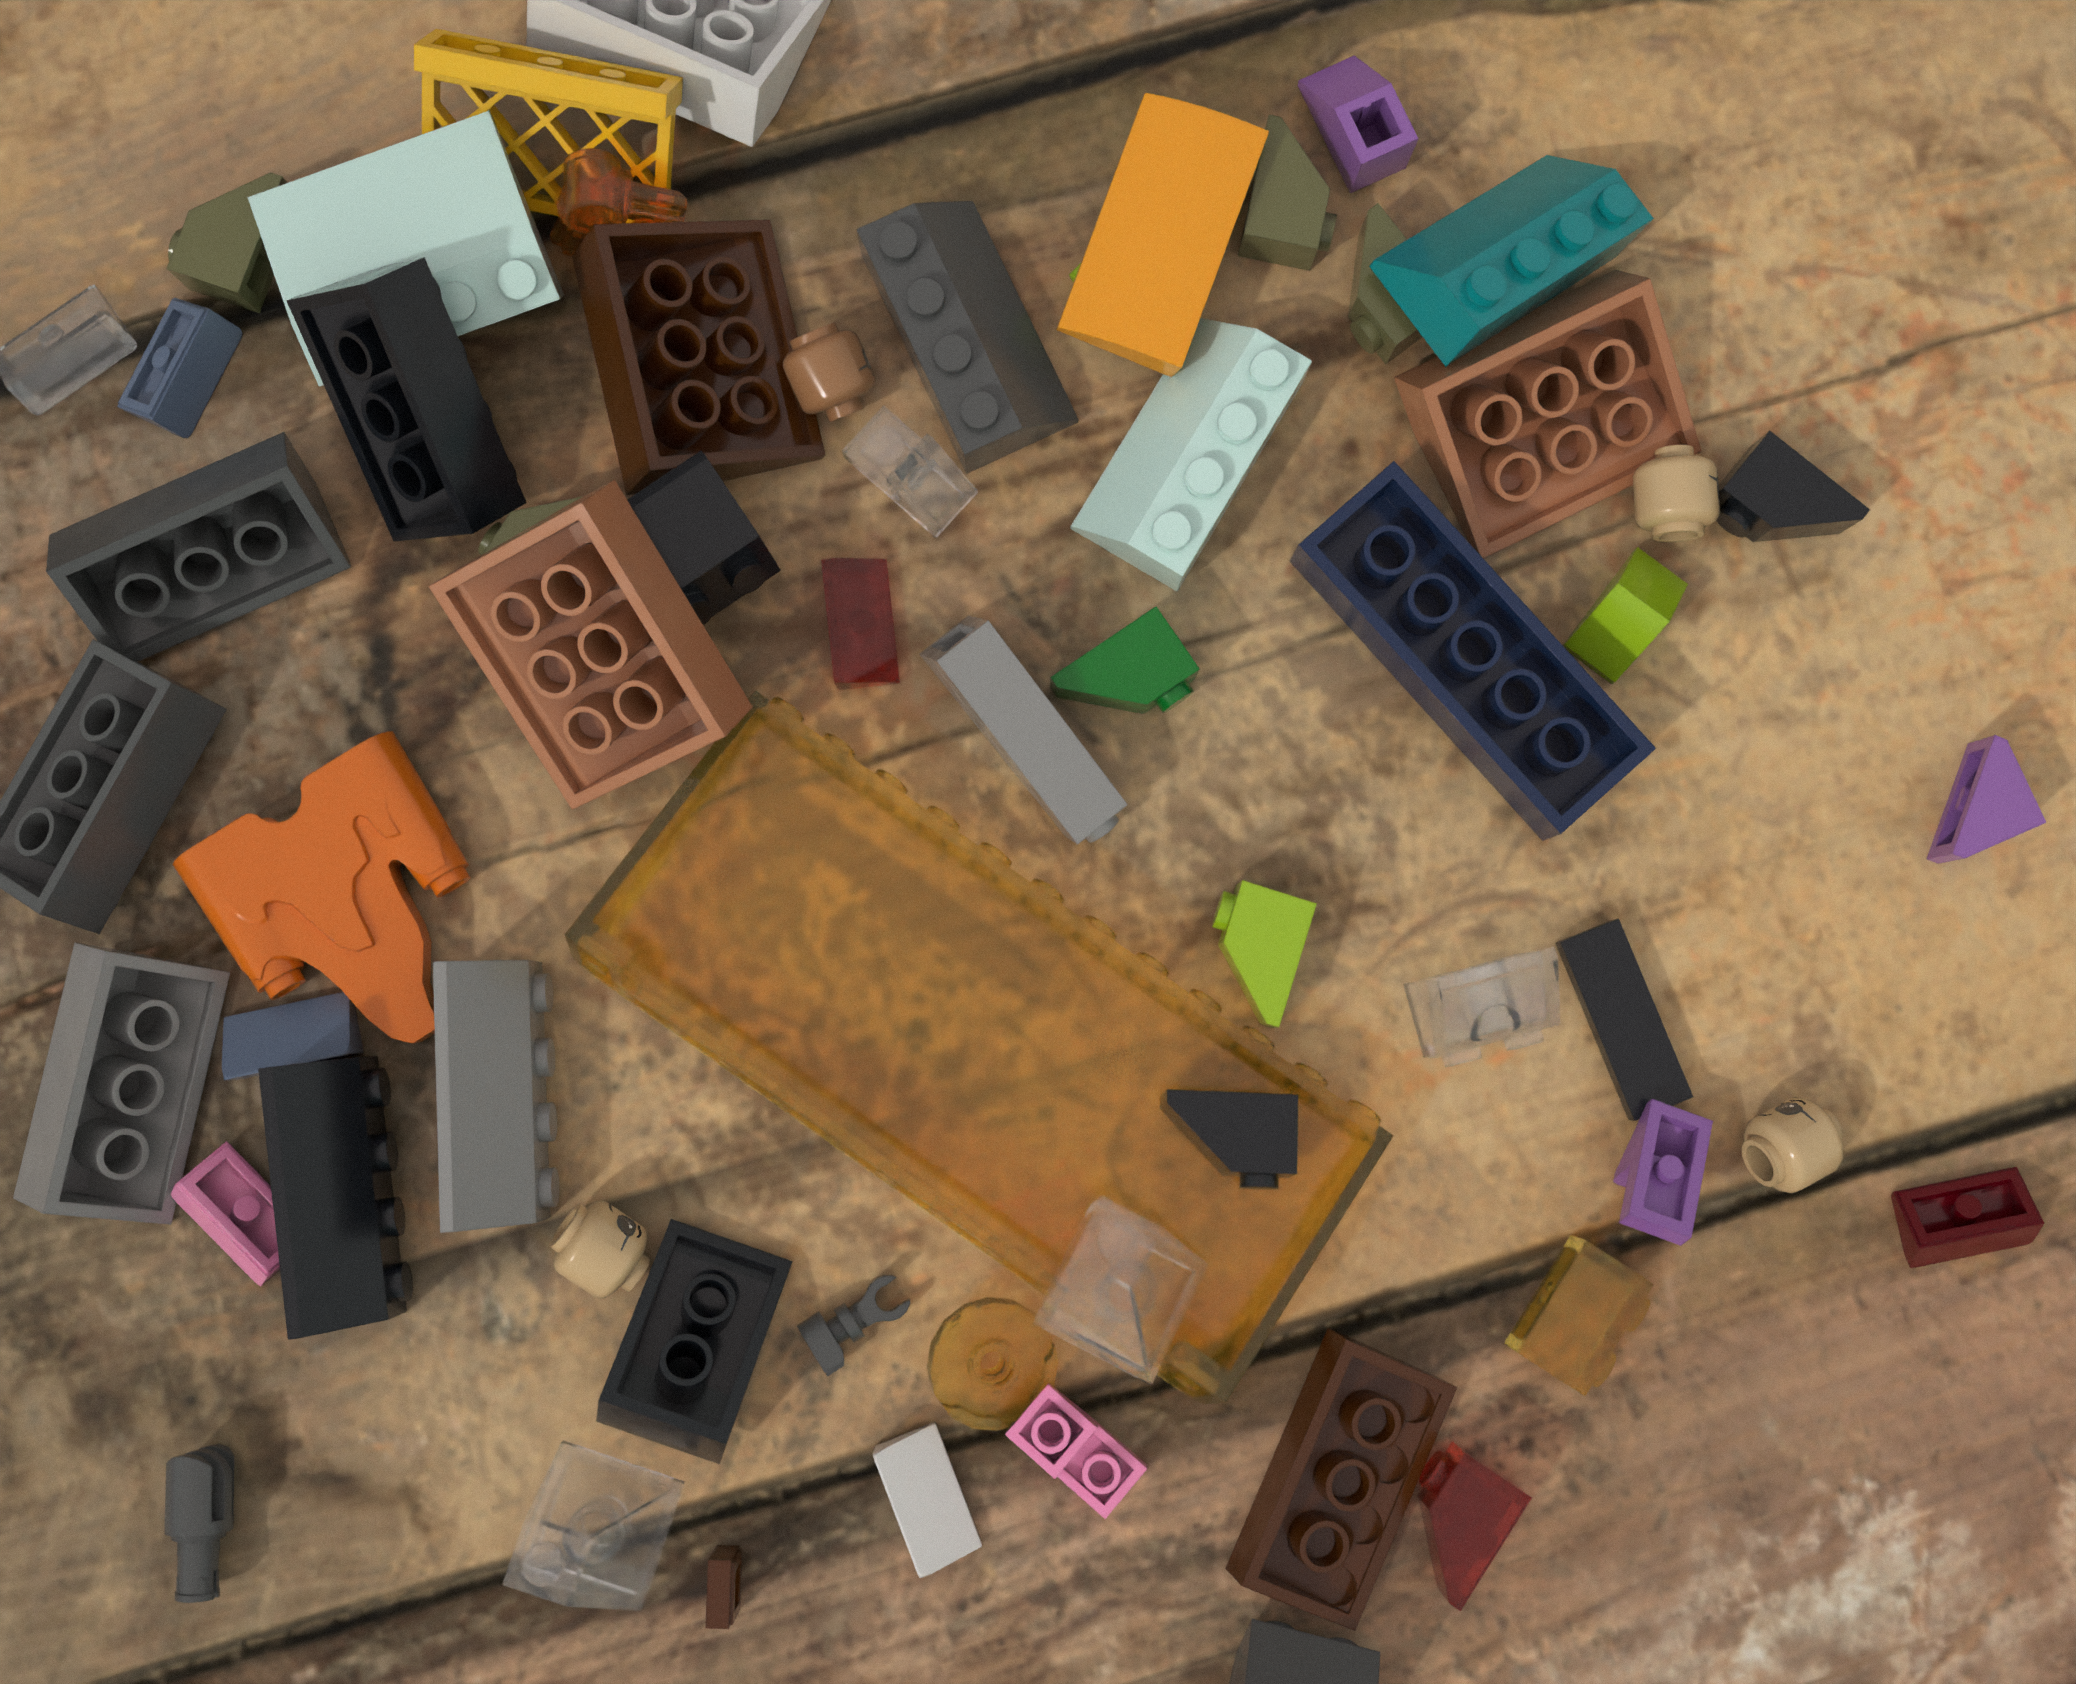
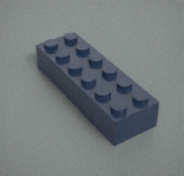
[1290,461,1656,841]

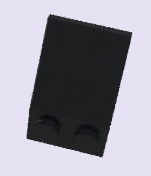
[596,1219,793,1464]

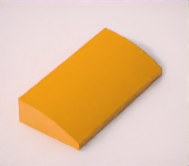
[1056,93,1269,377]

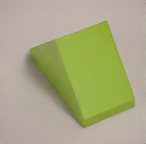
[1563,547,1688,684]

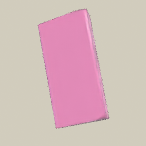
[171,1141,280,1286]

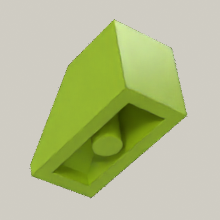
[1212,880,1317,1028]

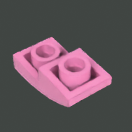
[1005,1383,1147,1519]

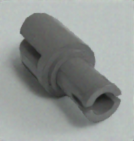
[164,1444,235,1603]

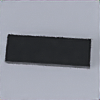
[1555,919,1693,1121]

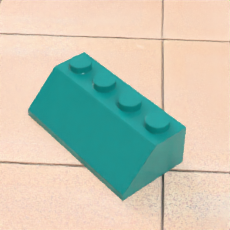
[1369,155,1654,367]

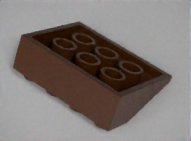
[572,220,826,495]

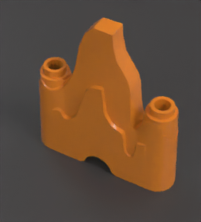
[173,731,471,1043]

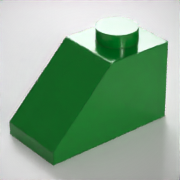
[1050,606,1200,714]

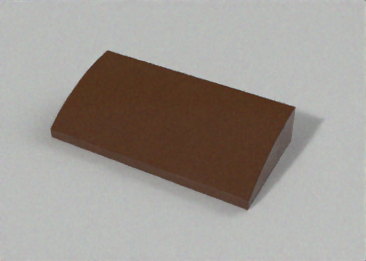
[1225,1328,1457,1631]

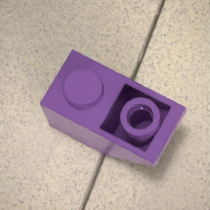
[1297,56,1419,193]

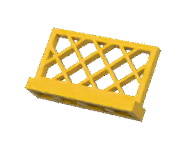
[414,28,683,224]

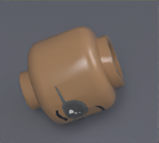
[783,322,875,422]

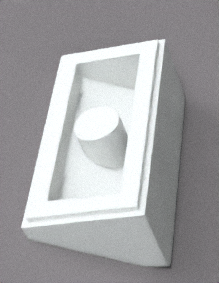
[873,1422,982,1578]

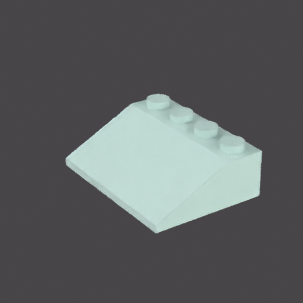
[247,111,564,387]

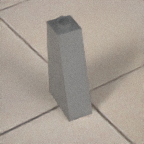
[920,616,1128,845]

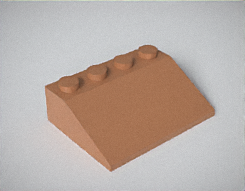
[1394,270,1702,559]
[428,479,753,810]

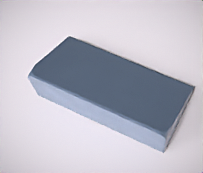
[117,297,242,438]
[222,992,364,1081]

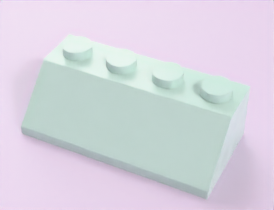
[1071,318,1312,592]

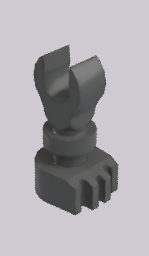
[797,1275,910,1377]

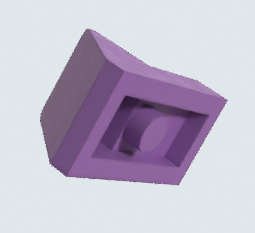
[1613,1099,1713,1246]

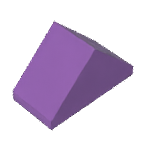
[1926,735,2047,864]

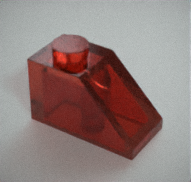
[1418,1441,1532,1611]

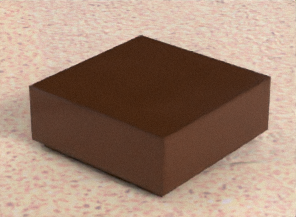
[706,1545,742,1629]

